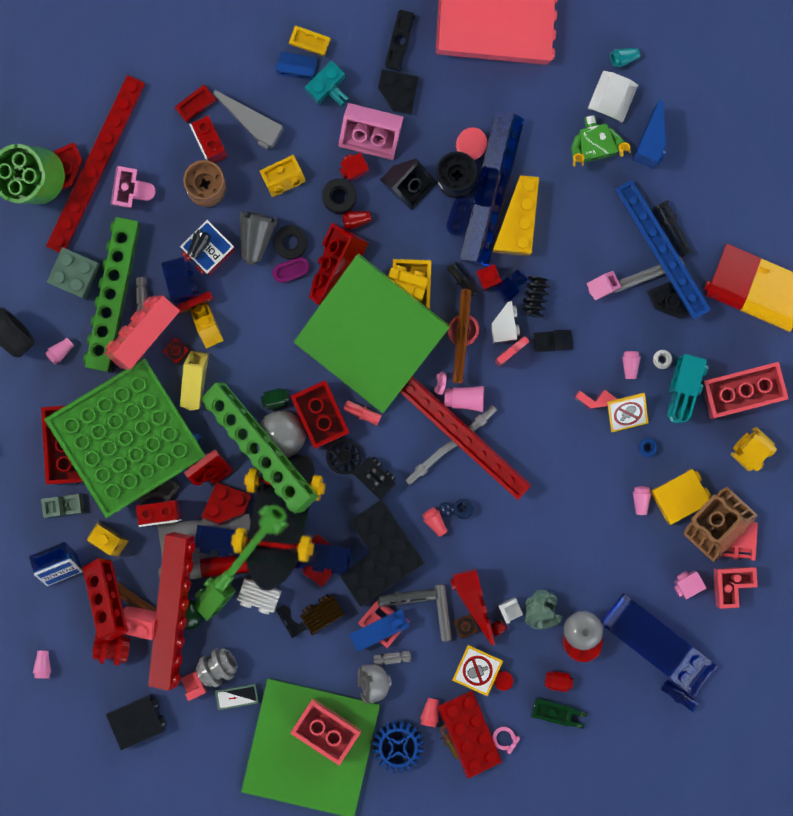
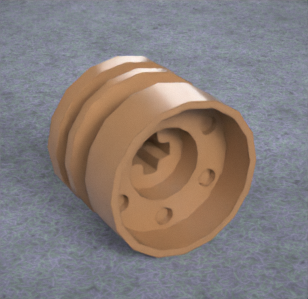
[183,160,226,207]

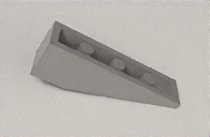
[213,90,284,150]

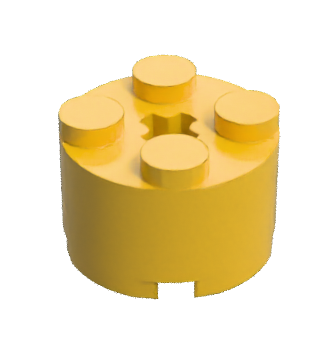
[730,427,777,471]

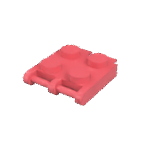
[722,522,758,561]

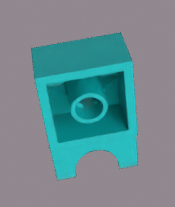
[667,354,708,424]

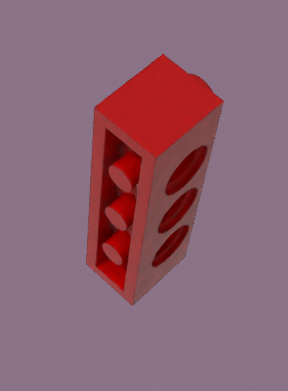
[82,558,128,641]

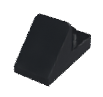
[533,330,573,352]

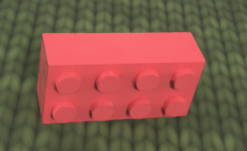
[104,295,180,370]
[701,362,789,419]

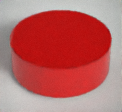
[494,671,513,691]

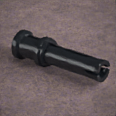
[653,200,693,257]

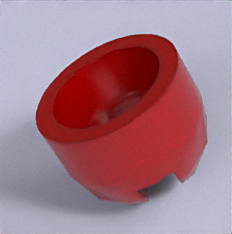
[491,620,508,637]

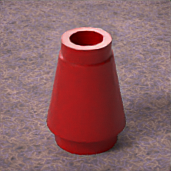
[342,211,371,230]

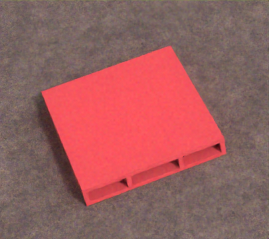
[435,0,558,65]

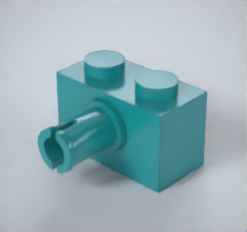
[304,60,350,107]

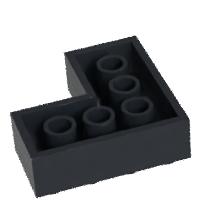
[339,499,425,607]

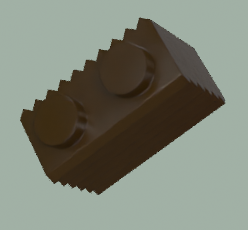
[300,593,345,635]

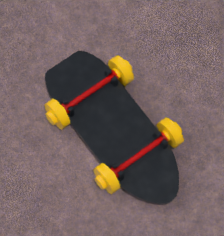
[231,455,325,591]

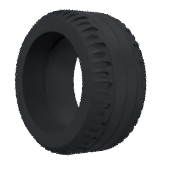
[0,308,34,357]

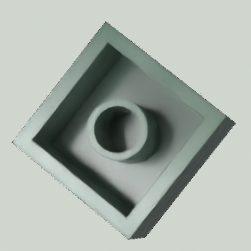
[47,247,101,300]

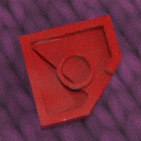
[53,142,83,191]
[184,450,234,486]
[201,482,252,525]

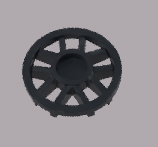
[326,439,362,475]

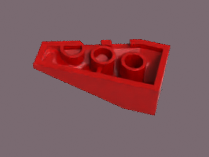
[309,223,369,305]
[450,568,495,645]

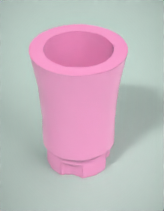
[444,386,484,412]

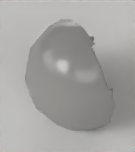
[259,410,306,458]

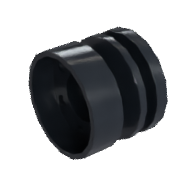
[437,151,477,199]

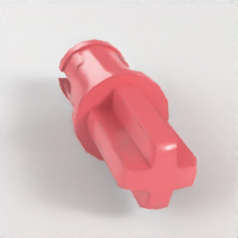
[343,400,382,426]

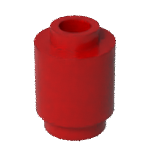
[544,670,573,692]

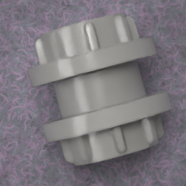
[196,648,238,687]

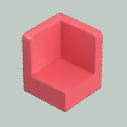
[181,671,208,701]

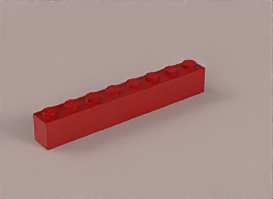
[148,532,195,691]

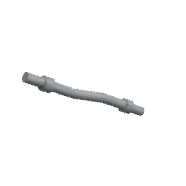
[405,405,498,485]

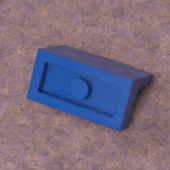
[276,52,318,80]

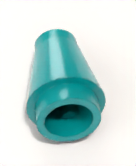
[610,48,640,68]

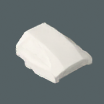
[587,71,639,123]

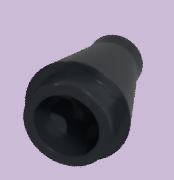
[187,229,212,259]

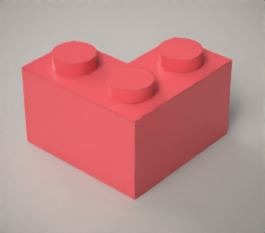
[713,566,758,609]

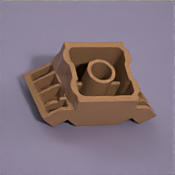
[683,487,758,562]

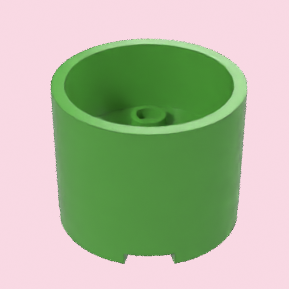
[0,144,65,204]

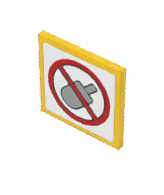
[607,393,648,433]
[452,645,503,696]

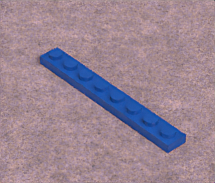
[615,180,711,320]

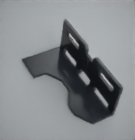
[276,605,307,638]

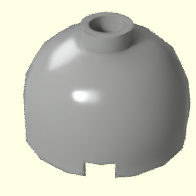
[564,611,603,650]
[358,664,391,704]

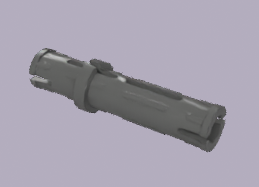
[377,588,437,607]

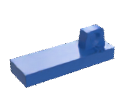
[349,609,410,652]

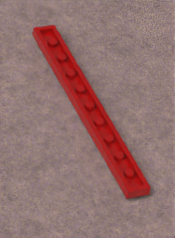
[46,75,145,253]
[400,376,532,500]

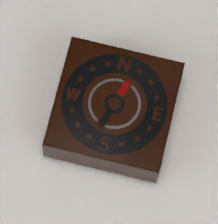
[453,613,478,639]

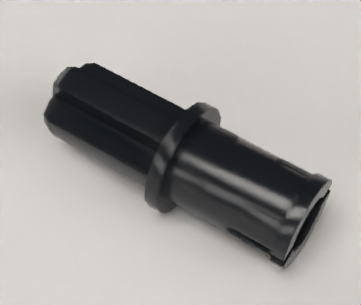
[447,262,478,297]

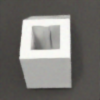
[491,301,520,344]

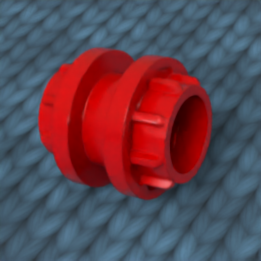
[92,634,130,666]

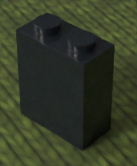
[106,694,167,750]

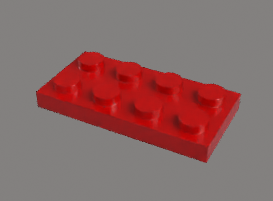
[437,690,502,778]

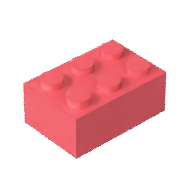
[290,698,361,766]

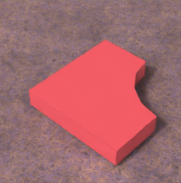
[495,336,530,367]

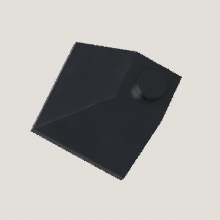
[380,158,437,210]

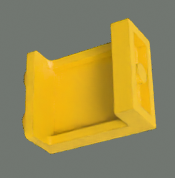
[650,469,711,525]

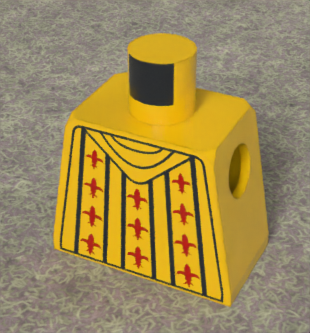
[87,521,129,557]

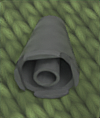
[239,211,278,265]

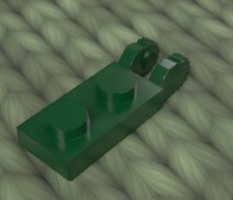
[531,698,587,729]

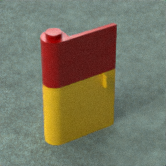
[703,243,793,332]

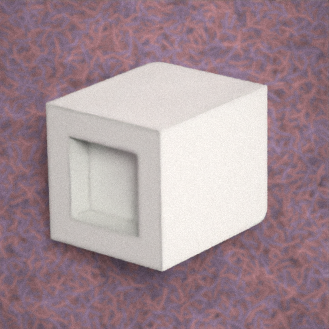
[498,597,523,624]

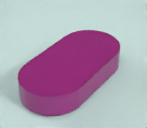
[272,257,310,283]

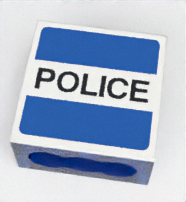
[29,542,83,586]

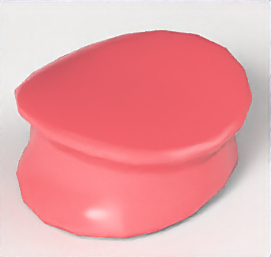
[456,127,488,160]
[448,315,480,346]

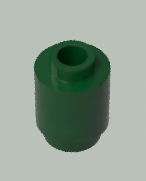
[261,388,290,411]

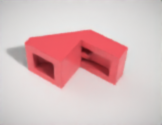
[574,390,617,409]

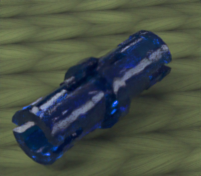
[660,679,699,712]

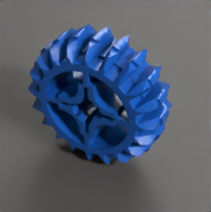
[372,720,424,773]

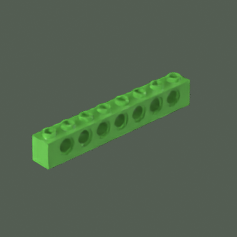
[83,217,141,373]
[201,383,319,513]

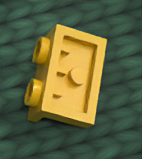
[259,154,306,197]

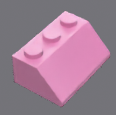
[338,103,404,160]

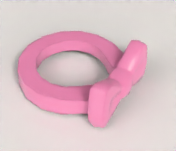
[434,372,447,395]
[492,727,520,754]

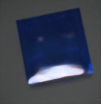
[161,257,199,304]

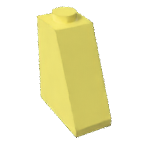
[180,351,209,410]

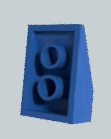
[632,100,666,169]

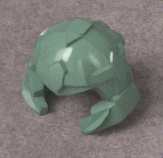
[525,590,562,629]

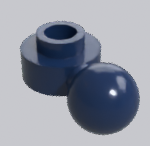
[438,499,474,519]

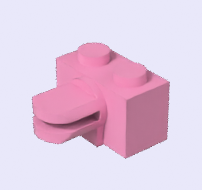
[110,166,155,209]

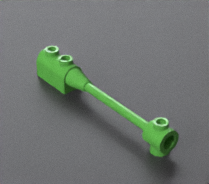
[195,505,288,621]

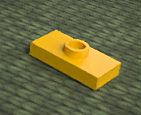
[289,25,331,57]

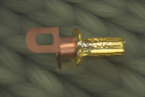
[439,725,458,759]

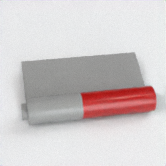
[158,513,251,579]

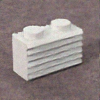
[237,577,282,615]

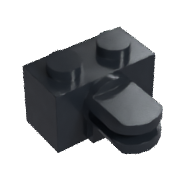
[353,457,396,500]

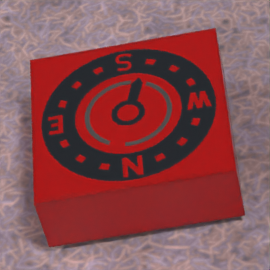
[163,337,190,364]

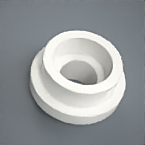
[653,350,672,369]

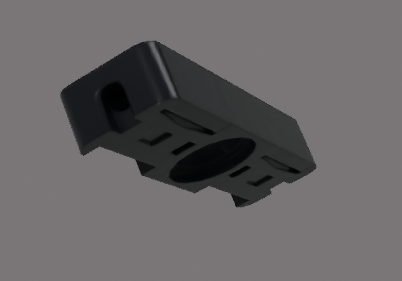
[385,10,415,72]

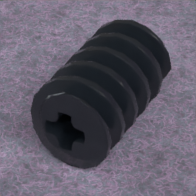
[521,276,551,318]

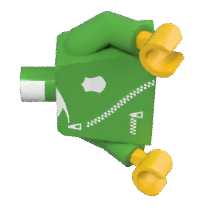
[571,115,631,166]

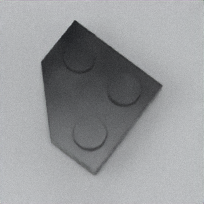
[378,69,419,115]
[647,282,690,319]

